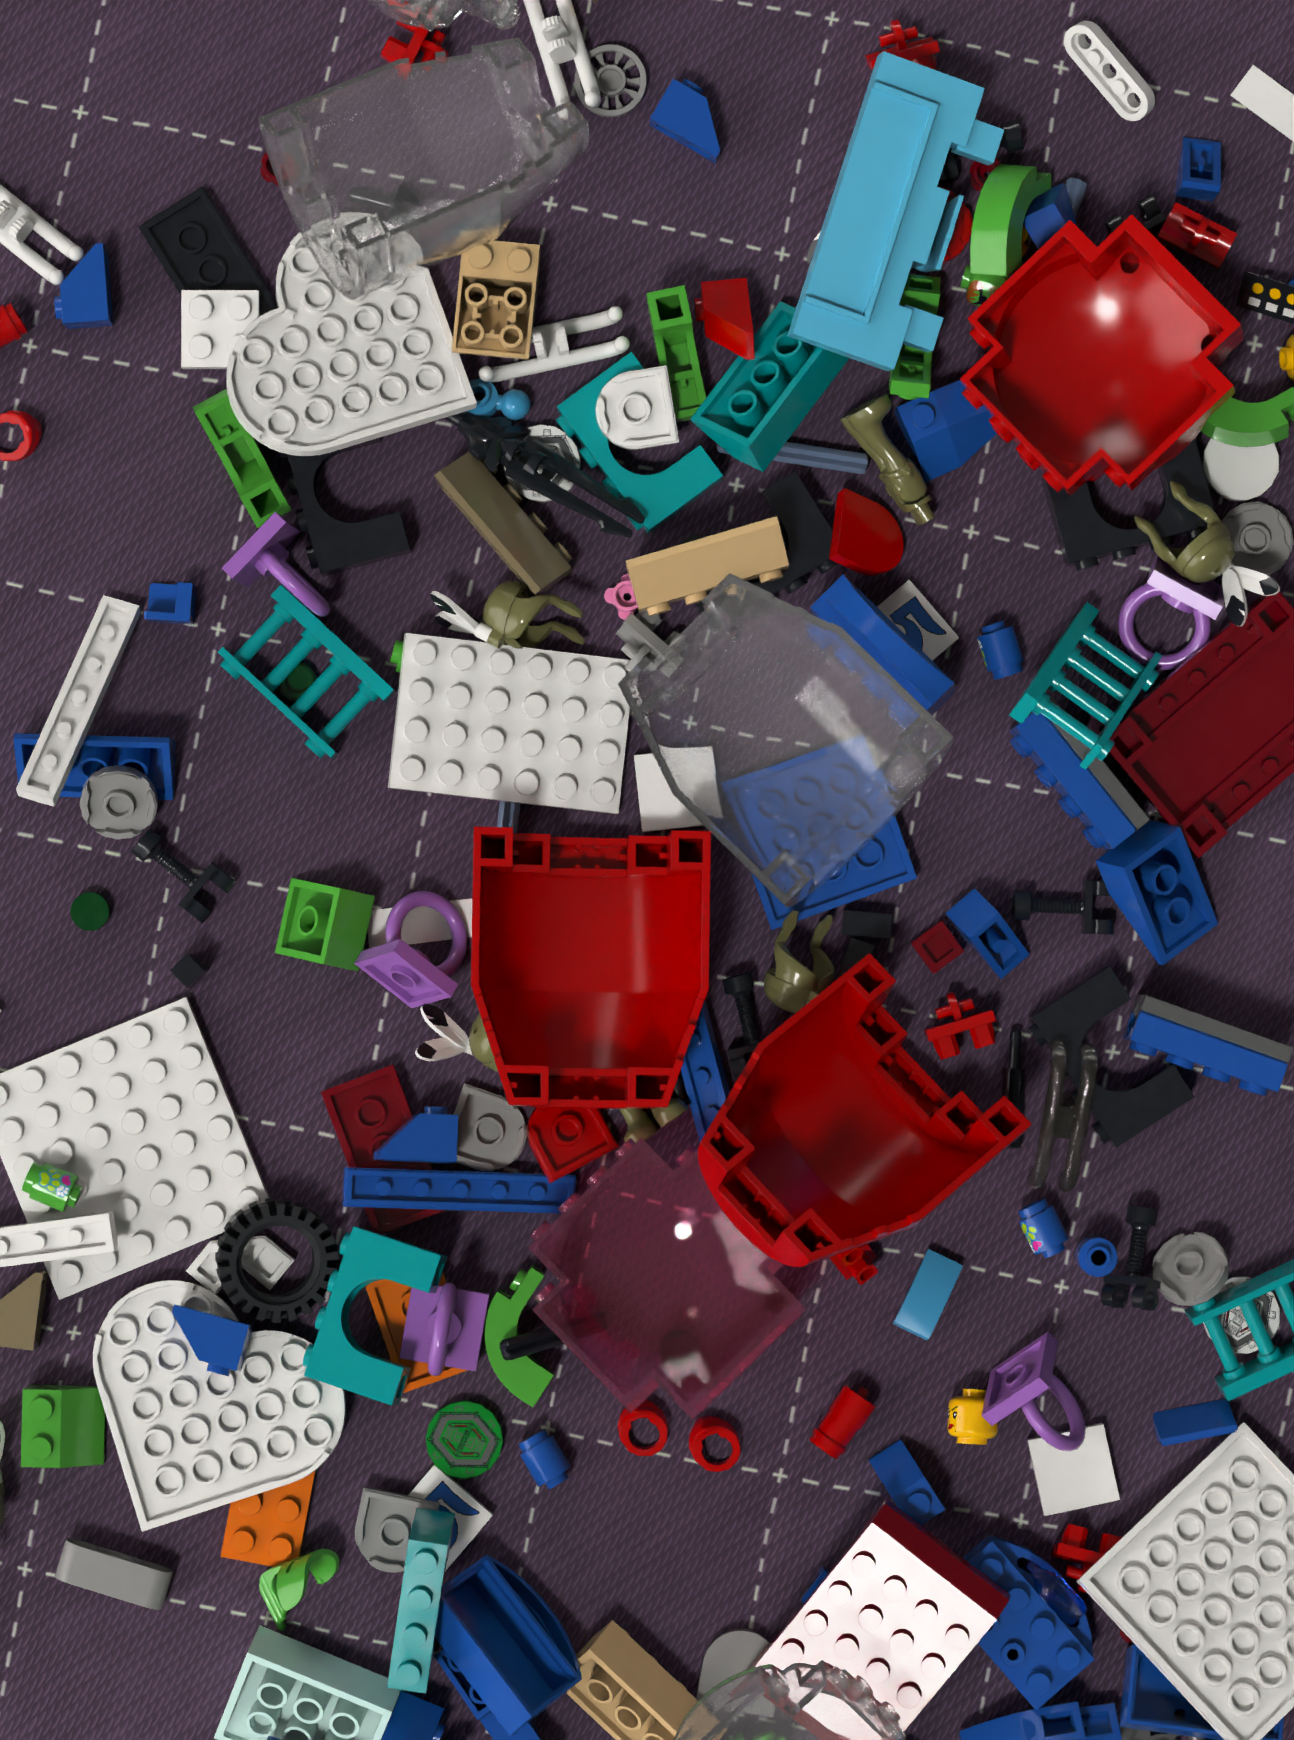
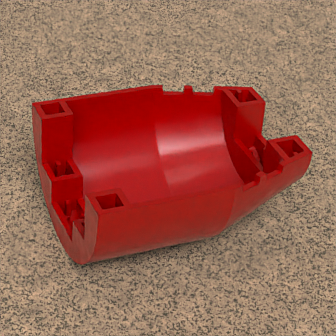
[471,826,711,1109]
[698,953,1032,1267]

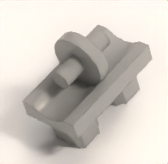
[616,611,689,679]

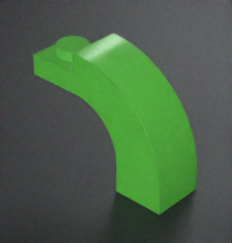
[970,164,1051,276]
[889,274,940,400]
[646,285,706,423]
[1201,387,1294,447]
[192,389,291,528]
[485,1265,555,1408]

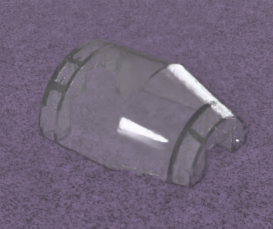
[258,37,589,300]
[618,573,954,907]

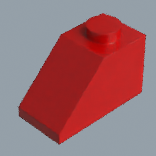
[694,278,755,360]

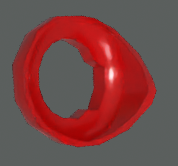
[0,410,42,461]
[617,1398,669,1456]
[688,1416,741,1472]

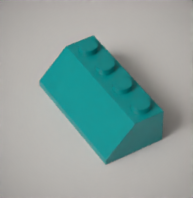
[691,301,849,472]

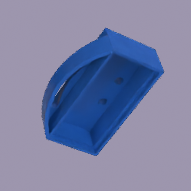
[808,574,956,726]
[963,1535,1095,1710]
[435,1555,582,1736]
[1119,1644,1284,1740]

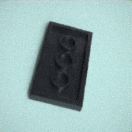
[138,186,278,316]

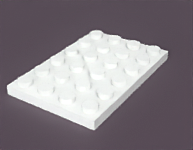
[388,633,634,814]

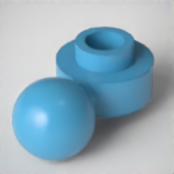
[464,379,531,420]

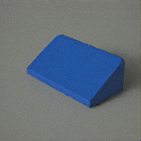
[1152,1399,1238,1446]

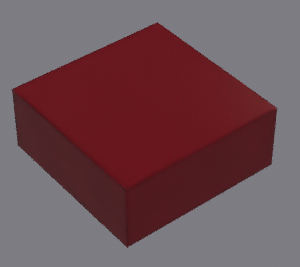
[910,920,965,974]

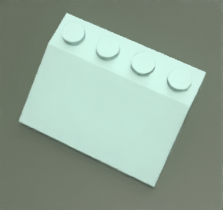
[214,1625,401,1740]

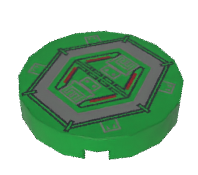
[426,1400,503,1479]

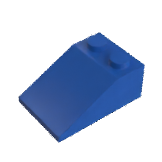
[1095,820,1218,965]

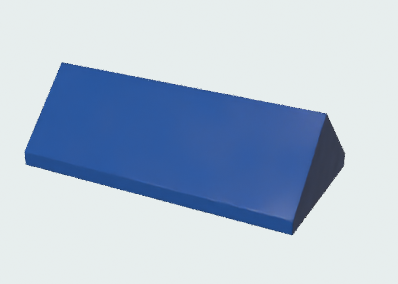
[13,733,176,800]

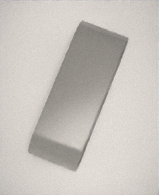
[55,1538,173,1610]

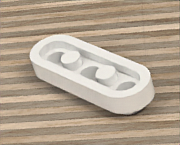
[1064,21,1155,121]

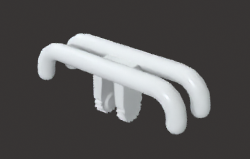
[523,0,601,118]
[0,184,84,285]
[479,306,630,382]

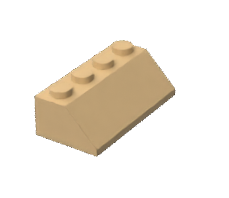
[626,516,789,616]
[567,1620,725,1740]

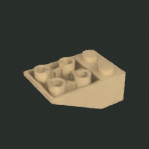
[452,238,541,360]

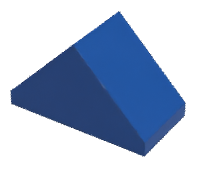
[1174,137,1221,202]
[1023,183,1077,250]

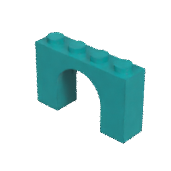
[556,352,723,535]
[303,1226,448,1406]
[387,1507,455,1694]

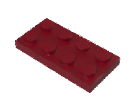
[321,1064,445,1234]

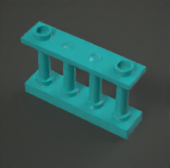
[218,584,396,759]
[1009,602,1162,770]
[1184,1259,1294,1401]

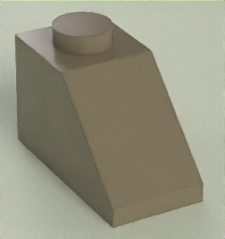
[0,1270,48,1351]

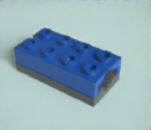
[1009,698,1150,851]
[1122,995,1294,1096]

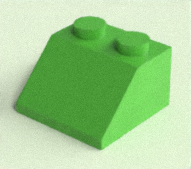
[275,878,375,971]
[21,1385,106,1468]

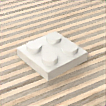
[181,290,260,369]

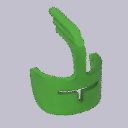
[259,1549,340,1631]

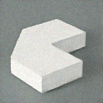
[186,1235,296,1294]

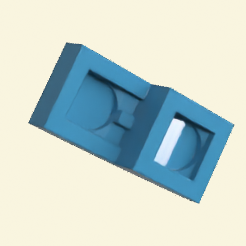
[893,1249,963,1340]

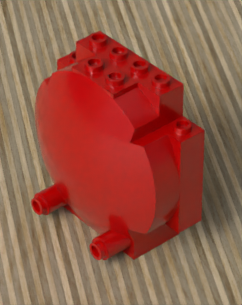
[960,214,1244,496]

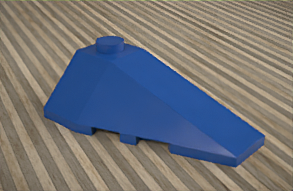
[894,380,997,483]

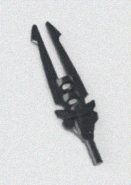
[444,412,645,538]

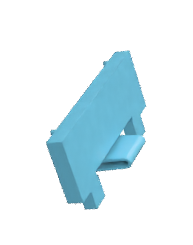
[787,51,1004,371]

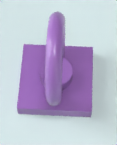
[222,512,330,617]
[1118,555,1224,670]
[354,891,467,1009]
[399,1283,490,1376]
[981,1332,1086,1451]

